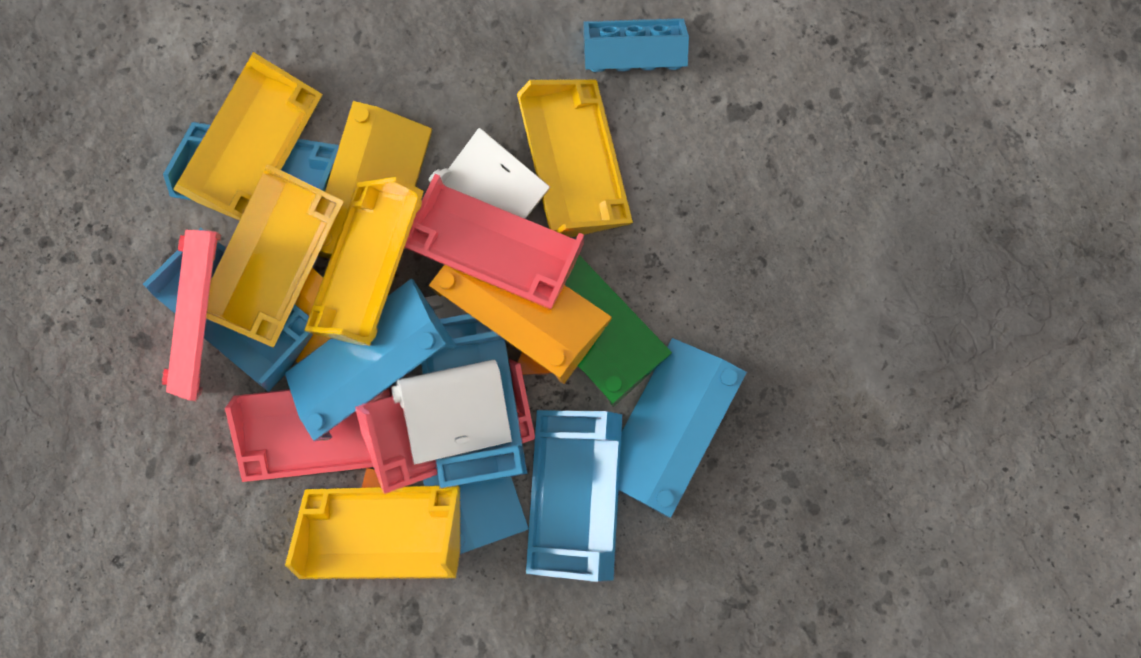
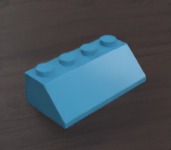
[584,19,689,72]

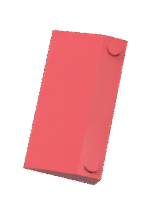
[404,174,584,309]
[162,230,221,401]
[355,359,535,494]
[225,384,394,482]

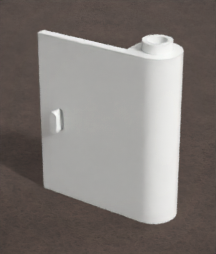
[429,128,551,219]
[392,360,512,464]

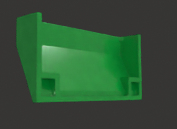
[565,255,672,407]

